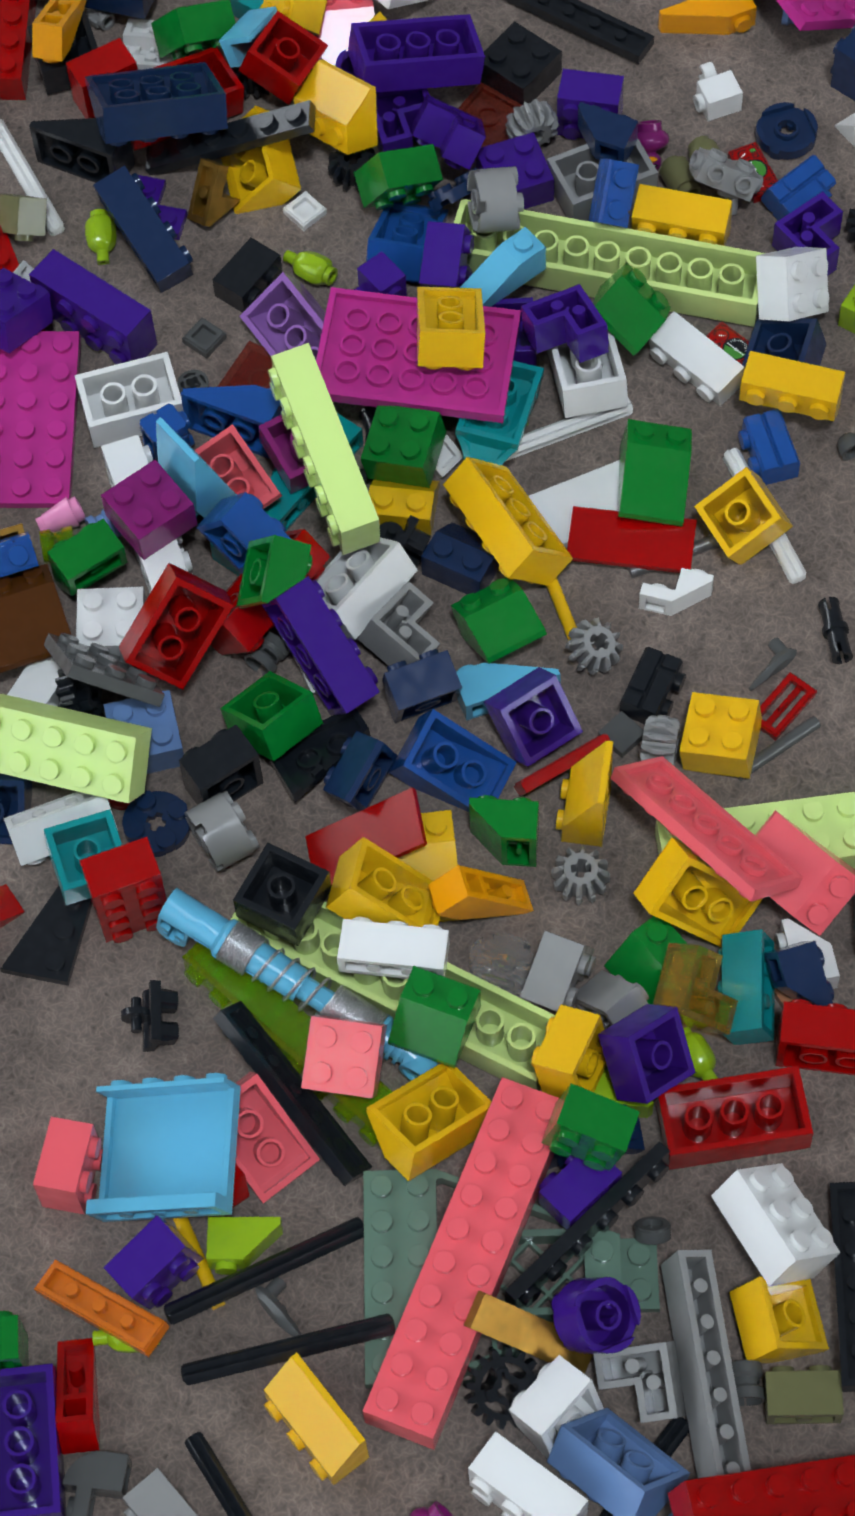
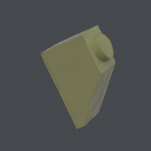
[0,193,47,241]

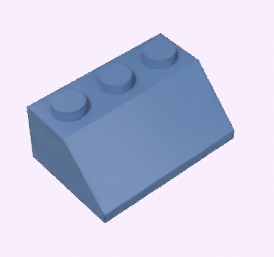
[547,1408,690,1516]

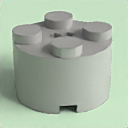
[467,166,524,233]
[184,791,260,872]

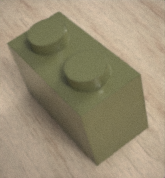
[763,1365,844,1425]

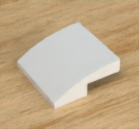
[123,18,172,70]

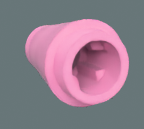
[35,496,86,536]

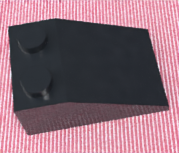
[29,118,135,183]

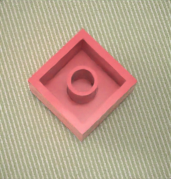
[301,1015,387,1099]
[33,1117,103,1215]

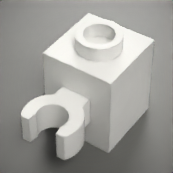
[693,62,743,121]

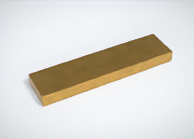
[464,1290,593,1374]

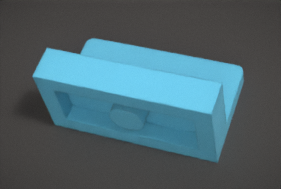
[219,7,278,68]

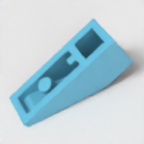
[460,227,546,307]
[456,662,561,721]

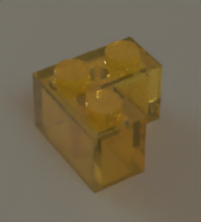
[653,943,738,1035]

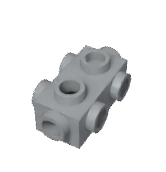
[689,147,764,215]

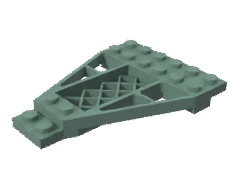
[363,1169,660,1389]

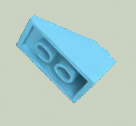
[156,417,237,518]

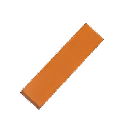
[34,1260,170,1357]

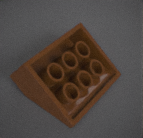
[0,564,71,673]

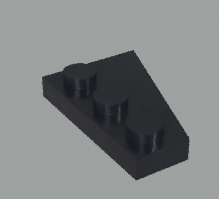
[267,708,371,802]
[0,886,92,986]

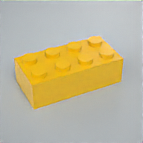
[443,457,573,586]

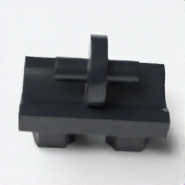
[380,515,431,568]
[121,980,179,1052]

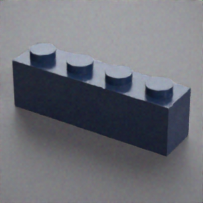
[93,165,193,293]

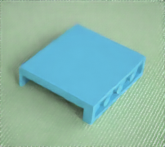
[86,1073,241,1222]

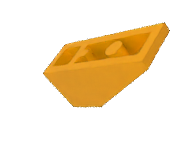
[32,0,87,63]
[658,0,757,35]
[428,865,534,920]

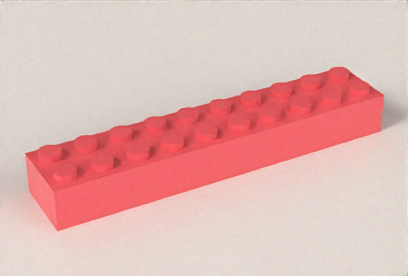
[362,1077,559,1450]

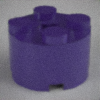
[551,1277,641,1354]

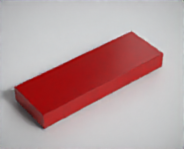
[514,733,611,796]

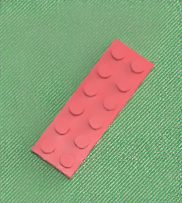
[610,756,803,902]

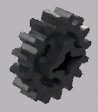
[55,669,105,717]
[463,1345,539,1429]

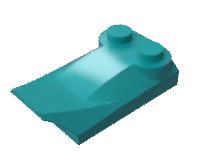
[455,361,544,465]

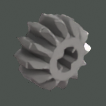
[505,99,559,146]
[565,617,624,676]
[640,715,681,766]
[551,845,610,906]

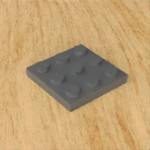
[44,633,165,707]

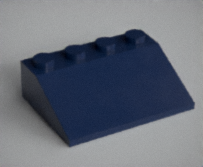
[85,62,228,146]

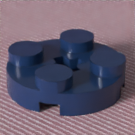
[755,102,818,160]
[427,167,477,213]
[122,790,191,857]

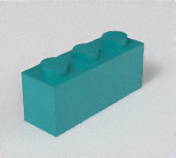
[718,929,774,1045]

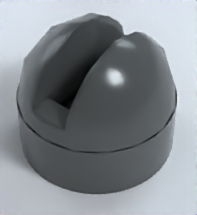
[838,432,855,461]

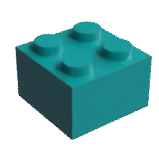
[44,809,122,905]

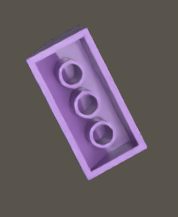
[240,272,326,360]

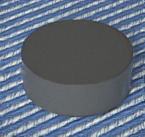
[634,1216,671,1245]

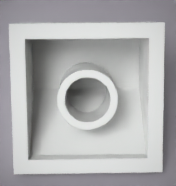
[509,1355,604,1459]

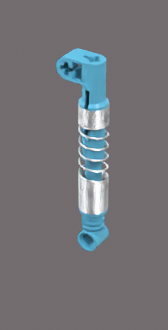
[156,888,440,1081]

